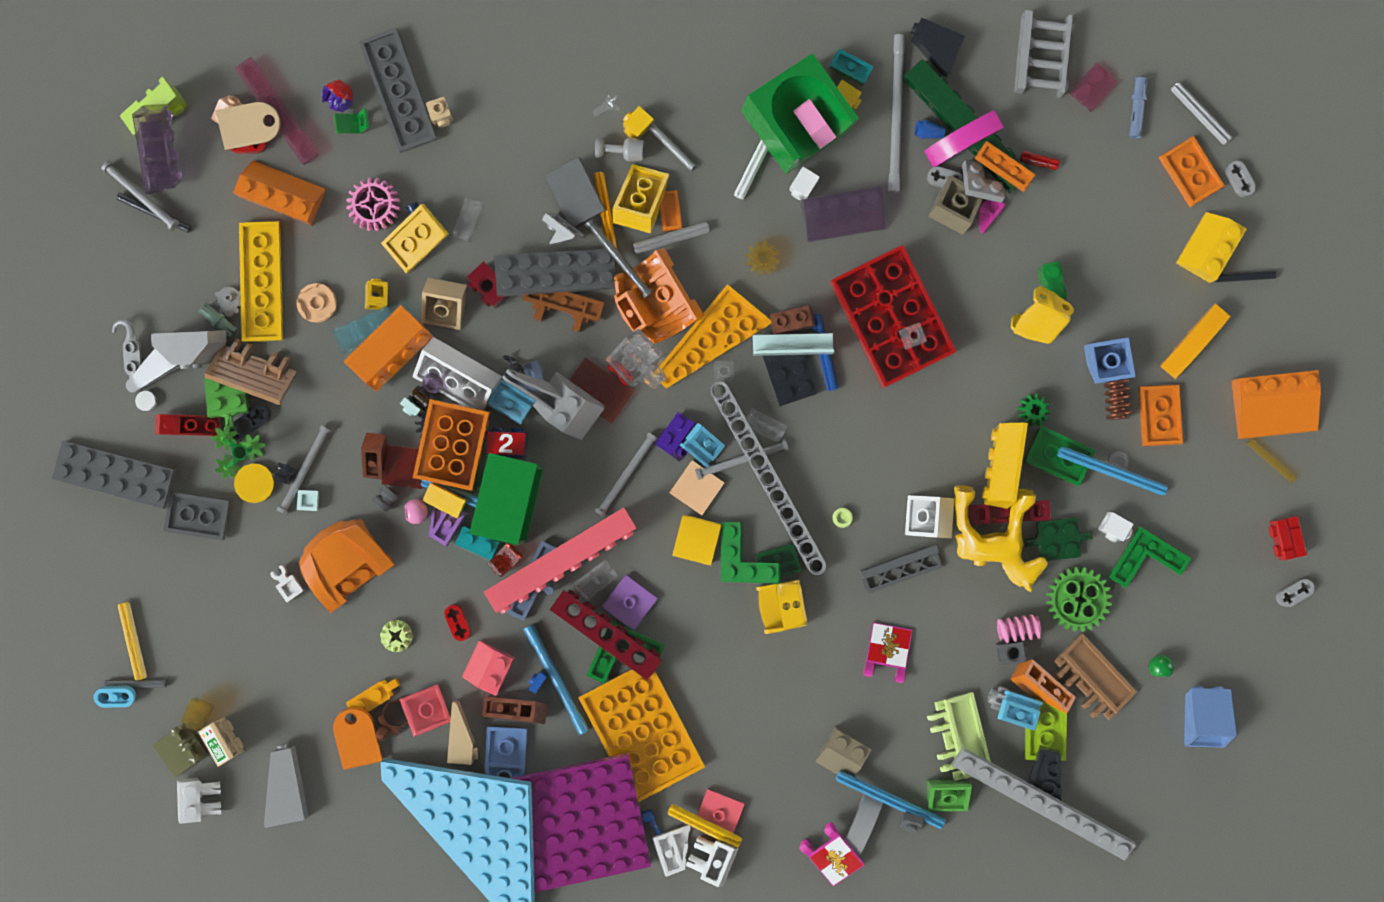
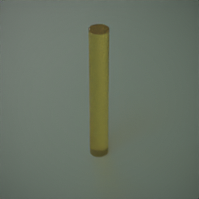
[1246,438,1297,483]

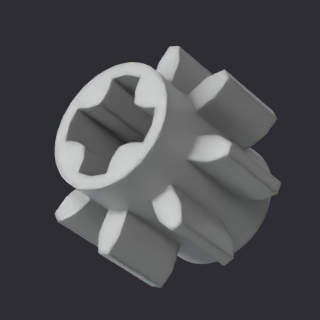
[987,685,1008,711]

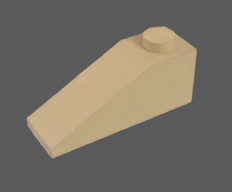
[447,700,478,765]

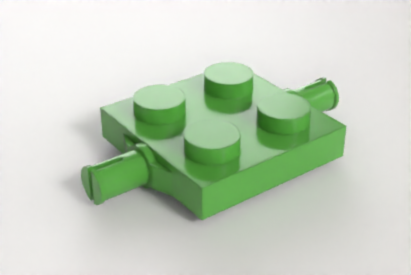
[204,378,249,429]

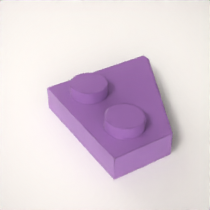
[429,506,468,546]

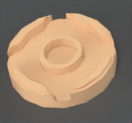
[297,283,337,323]

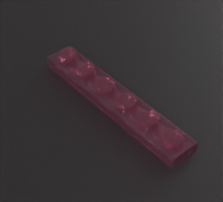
[235,57,320,165]

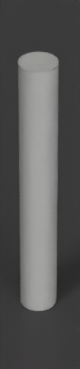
[649,124,696,171]

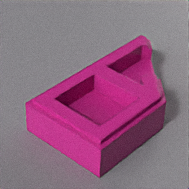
[978,199,1006,234]

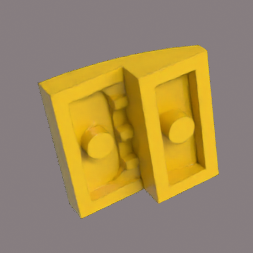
[672,514,721,566]

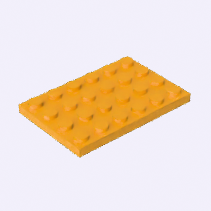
[578,669,705,802]

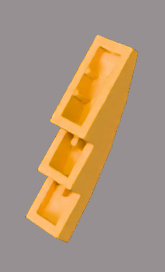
[1160,303,1231,379]

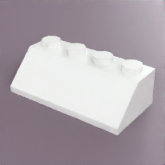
[413,337,502,410]

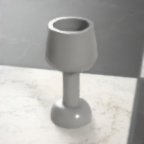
[595,138,645,162]

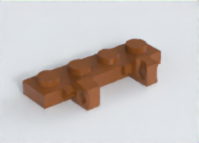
[523,292,605,333]

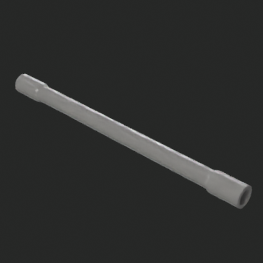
[888,34,906,193]

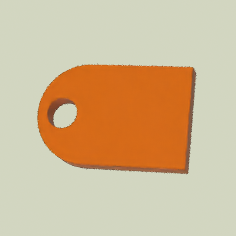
[333,707,384,770]

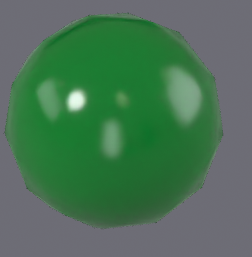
[1148,654,1175,677]

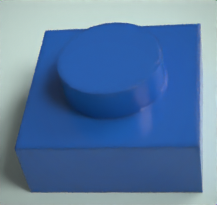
[528,671,548,693]

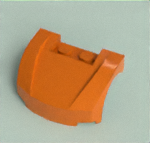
[614,248,705,344]
[299,519,394,613]

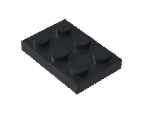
[762,355,818,407]

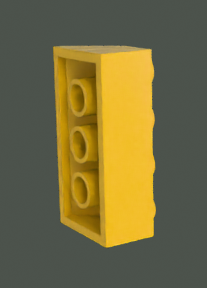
[982,423,1028,509]

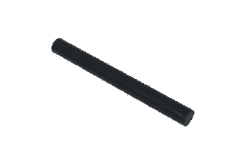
[116,193,191,233]

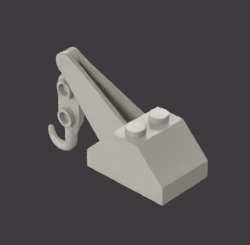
[112,319,227,392]

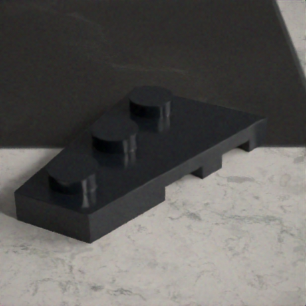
[1028,745,1062,801]

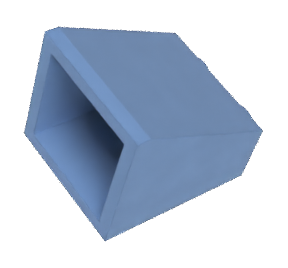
[1184,686,1237,748]

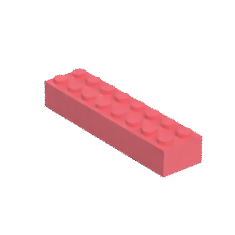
[484,508,636,614]

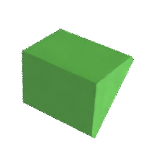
[927,779,972,812]

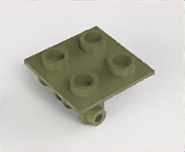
[152,722,208,778]

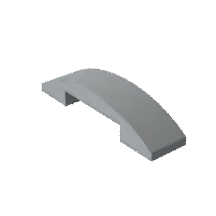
[845,794,883,856]

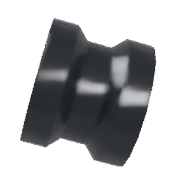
[272,462,297,485]

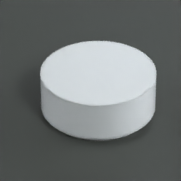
[135,391,157,411]

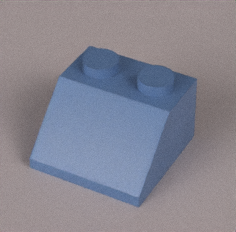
[1084,337,1135,384]

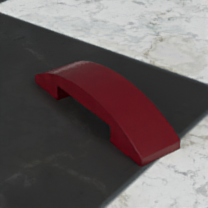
[969,500,1051,525]

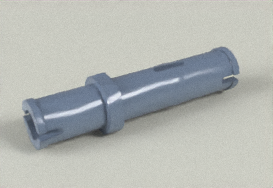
[1129,77,1148,139]

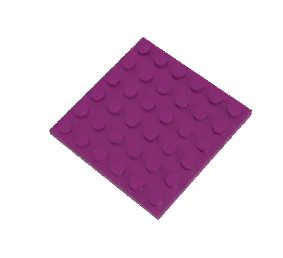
[510,753,651,893]

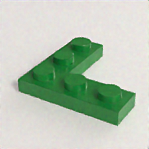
[721,522,781,583]
[1108,527,1191,588]
[586,621,665,684]

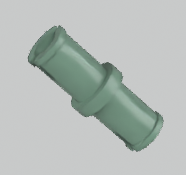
[198,303,238,338]

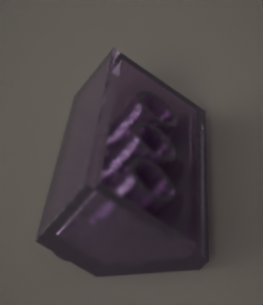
[132,104,182,194]
[801,187,886,242]

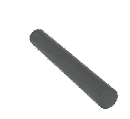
[104,680,167,688]

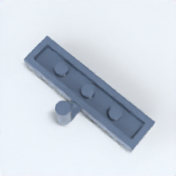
[506,541,556,621]

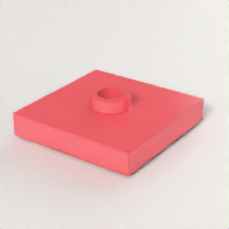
[400,684,451,737]
[697,788,744,833]

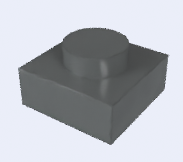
[899,812,924,833]

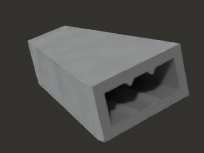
[264,744,309,828]

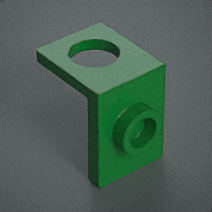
[334,108,369,134]

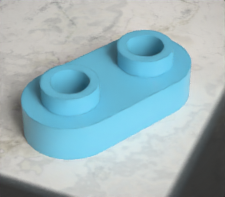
[94,686,136,708]

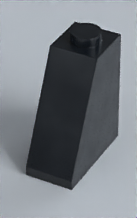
[910,17,965,77]

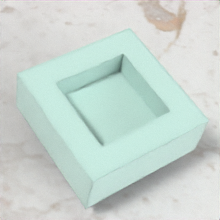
[400,398,423,417]
[297,490,320,511]

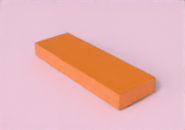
[974,141,1036,192]

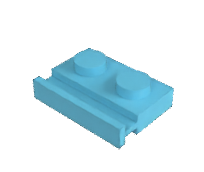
[487,380,536,424]
[680,423,725,467]
[997,691,1043,731]

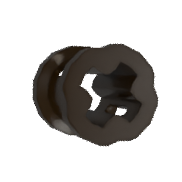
[408,385,435,411]

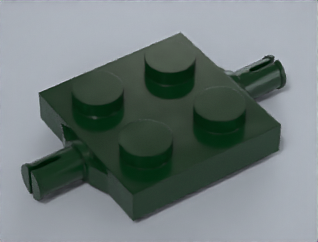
[1024,517,1093,561]

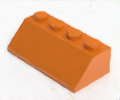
[233,160,327,226]
[344,305,434,392]

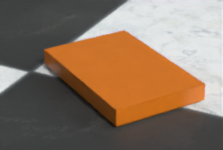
[1159,136,1225,207]
[1138,385,1183,446]

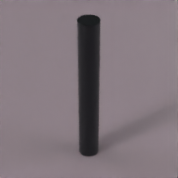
[1215,271,1276,282]

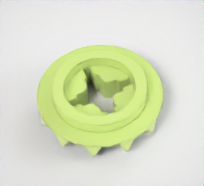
[380,620,413,652]

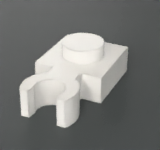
[270,565,305,602]

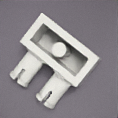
[177,778,221,824]
[686,835,739,887]

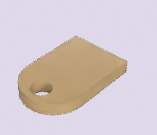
[215,102,281,150]

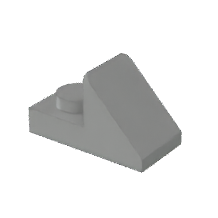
[542,213,584,245]

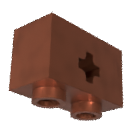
[770,305,816,335]

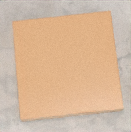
[670,461,724,515]

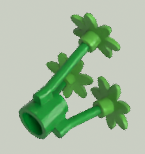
[211,425,266,480]

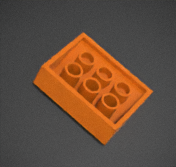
[1231,370,1321,439]
[413,399,491,491]

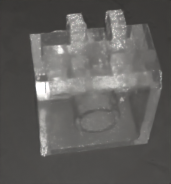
[606,328,666,389]

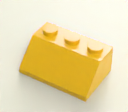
[1176,212,1247,283]

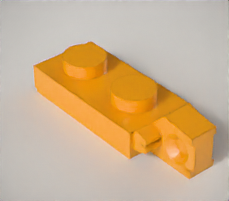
[346,678,401,719]

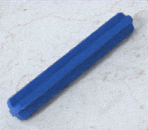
[813,314,839,391]

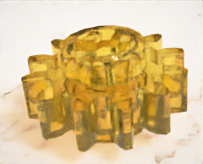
[745,241,780,277]

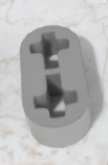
[1225,161,1255,197]
[927,167,964,188]
[1276,579,1314,607]

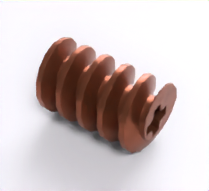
[1104,378,1131,420]

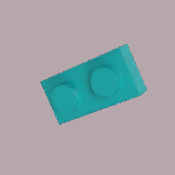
[829,49,874,86]
[455,526,500,560]

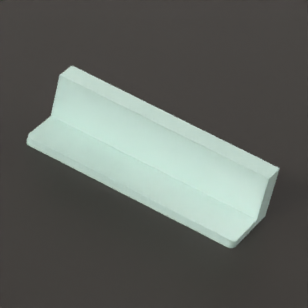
[753,333,834,356]

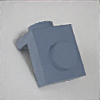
[520,361,544,391]

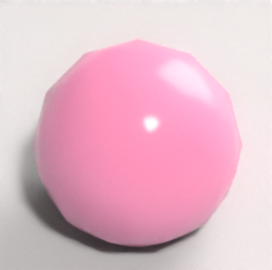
[405,499,428,524]

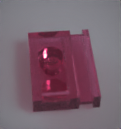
[1069,62,1118,112]

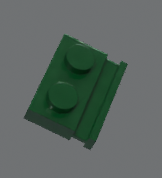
[755,543,802,577]

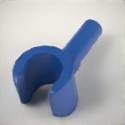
[642,810,662,835]

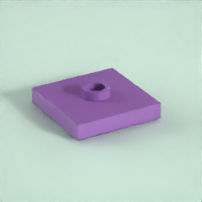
[602,575,658,631]

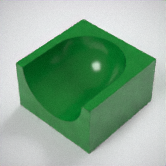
[741,53,859,175]
[469,453,544,545]

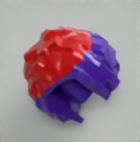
[321,79,353,112]

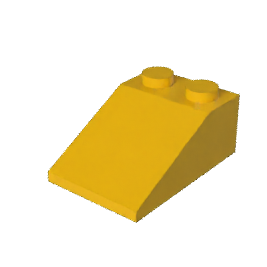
[613,164,670,233]

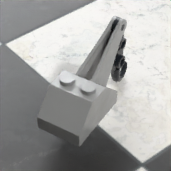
[502,355,605,440]

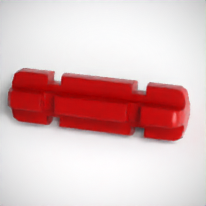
[1020,151,1059,170]

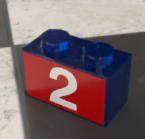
[485,427,528,457]

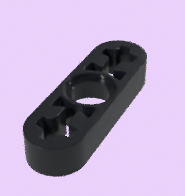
[222,405,271,447]

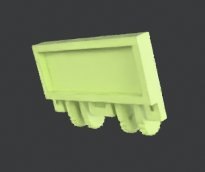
[927,692,991,781]

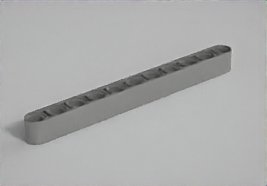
[711,381,826,575]

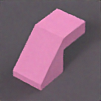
[793,99,836,149]

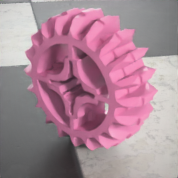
[346,178,401,231]

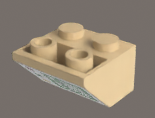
[198,717,244,767]

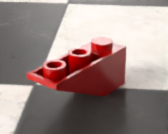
[155,414,221,436]

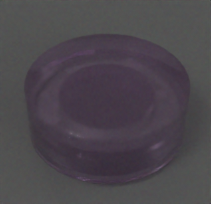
[422,373,443,393]

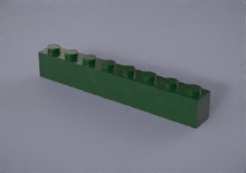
[903,59,1029,194]

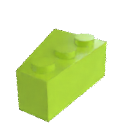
[120,76,188,139]

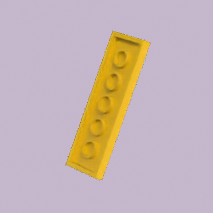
[239,221,283,342]

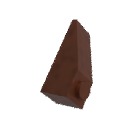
[482,696,548,724]

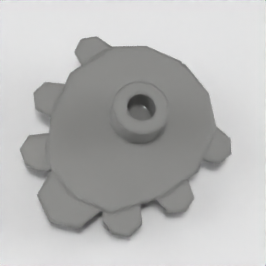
[215,287,241,317]

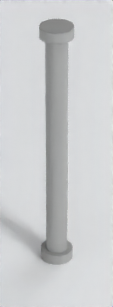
[101,161,179,231]
[276,425,332,515]
[595,432,658,517]
[695,439,789,480]

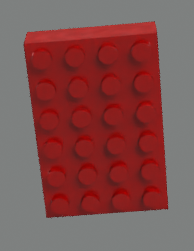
[830,245,957,389]

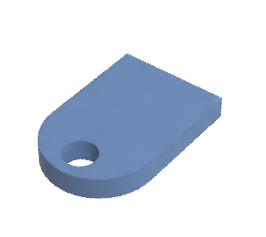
[485,726,528,778]

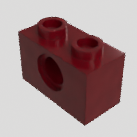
[466,261,509,309]

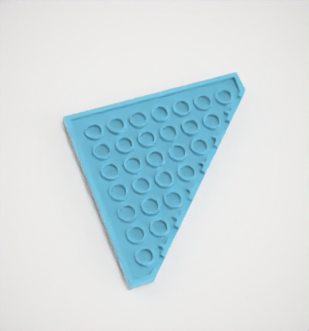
[381,758,535,902]

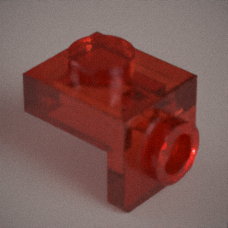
[488,543,523,577]

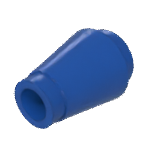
[914,119,945,139]

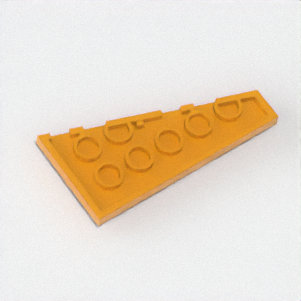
[651,284,772,389]

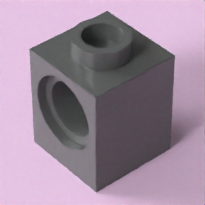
[996,641,1028,665]

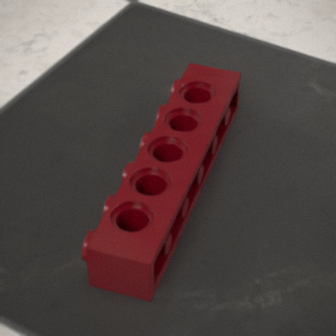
[549,589,662,681]

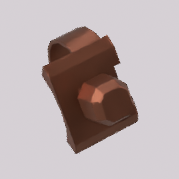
[375,700,408,741]

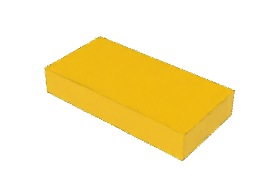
[423,482,467,518]

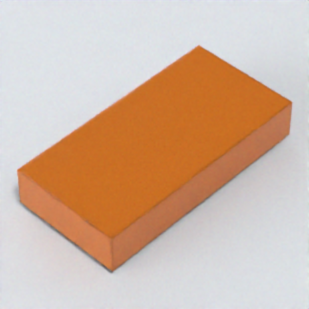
[660,190,683,232]

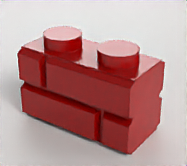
[1268,516,1308,560]

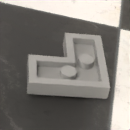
[962,159,1005,203]

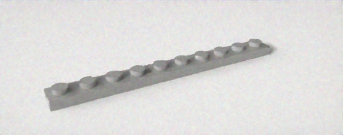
[952,747,1136,861]

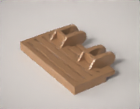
[205,339,297,405]
[1054,633,1137,720]

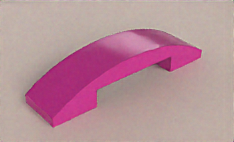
[925,110,1004,167]

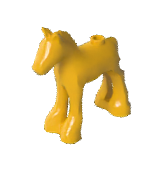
[954,485,1048,592]

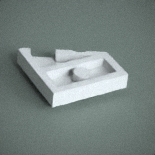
[652,824,690,877]

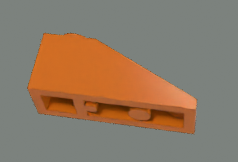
[1010,659,1076,713]

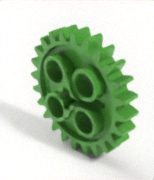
[1046,567,1112,632]

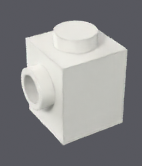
[789,167,820,201]
[1098,512,1133,543]

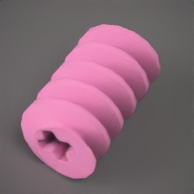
[997,614,1041,643]

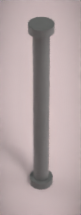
[585,218,654,299]

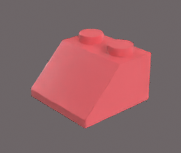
[462,640,515,696]

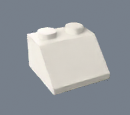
[905,495,954,539]

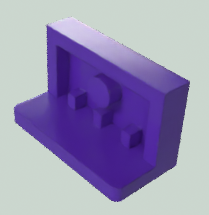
[655,412,696,462]

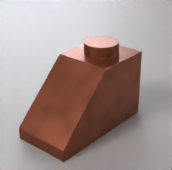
[361,432,387,480]

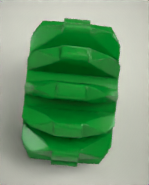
[1017,393,1051,427]

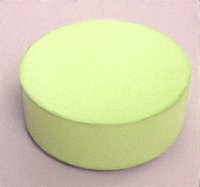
[832,508,853,528]

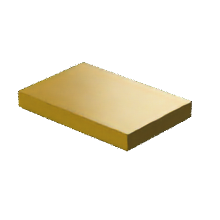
[381,204,449,273]

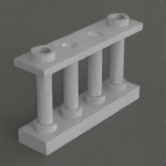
[1014,10,1075,98]

